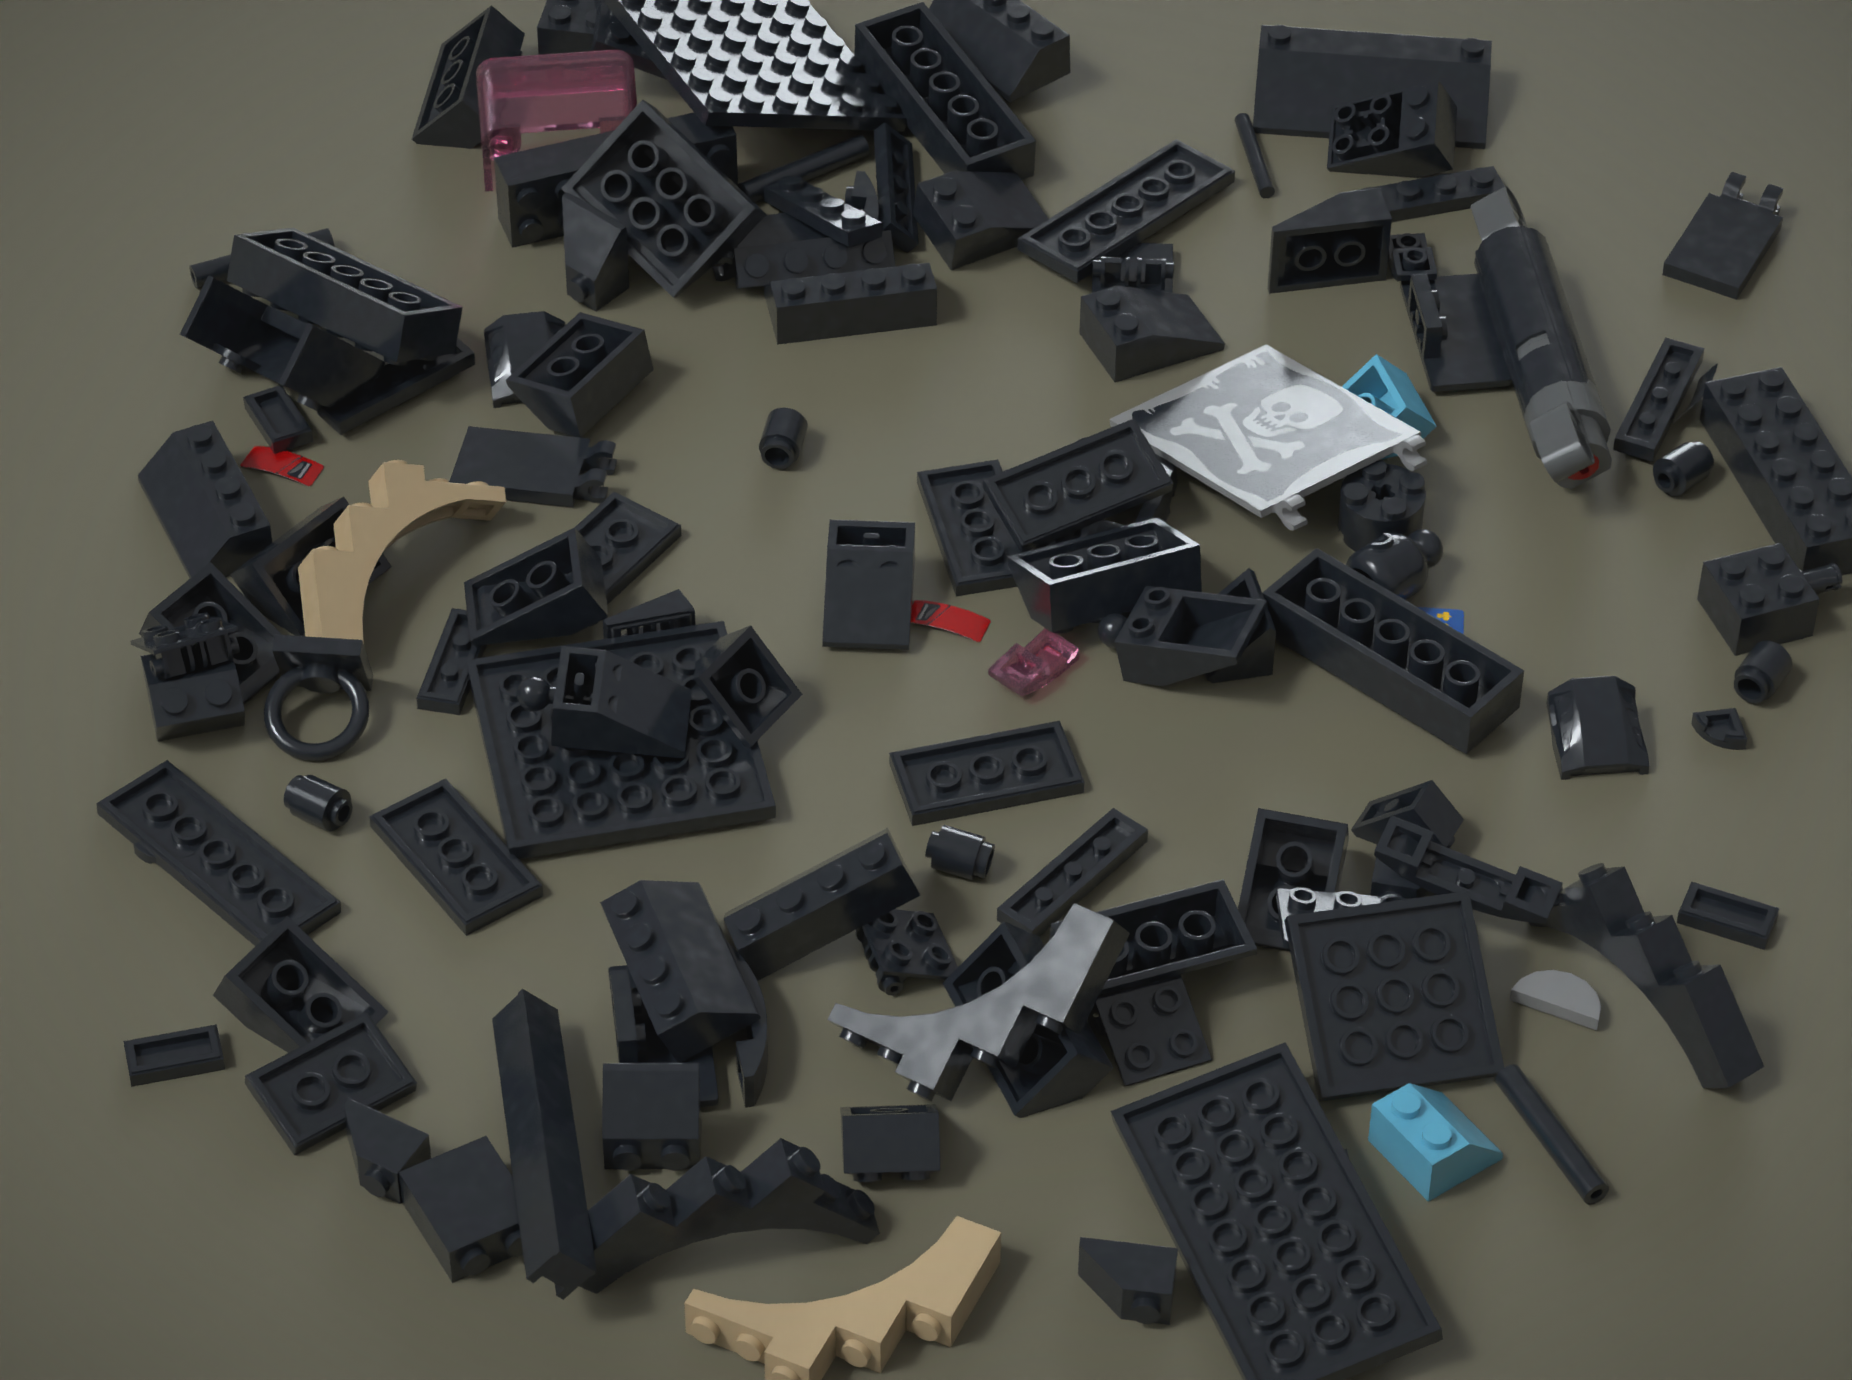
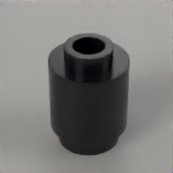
[759,407,808,469]
[1653,442,1714,496]
[1734,641,1793,703]
[284,775,353,832]
[925,825,995,880]

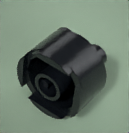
[1337,459,1426,552]

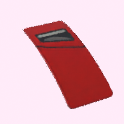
[240,446,324,487]
[911,600,991,642]

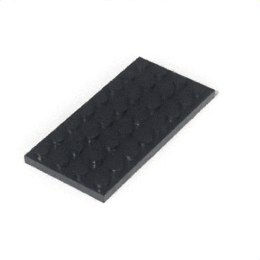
[1111,1042,1443,1380]

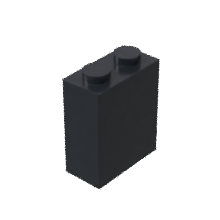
[399,1136,523,1283]

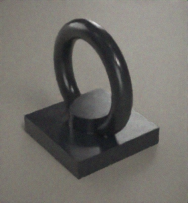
[264,634,373,761]

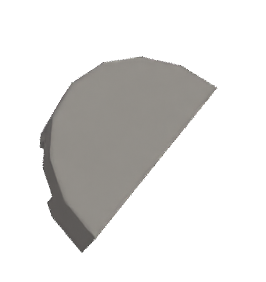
[1510,970,1601,1030]

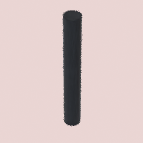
[1234,113,1275,198]

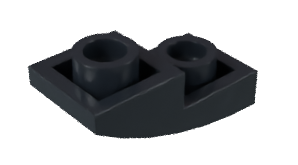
[845,171,879,221]
[1388,233,1437,282]

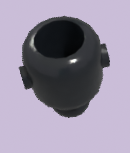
[1346,529,1443,600]

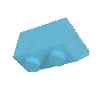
[1342,354,1437,459]
[1368,1083,1503,1202]

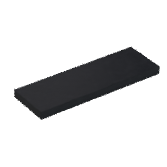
[1018,139,1235,283]
[96,760,341,946]

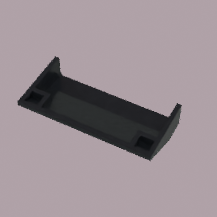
[1253,25,1492,149]

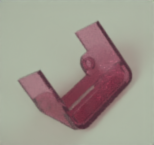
[476,50,637,192]

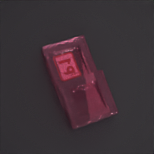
[988,628,1079,696]

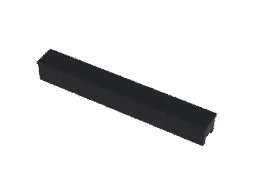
[492,989,597,1300]

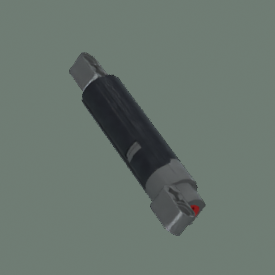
[1471,186,1612,489]

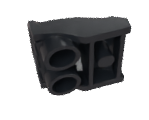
[484,311,566,408]
[1546,676,1650,780]

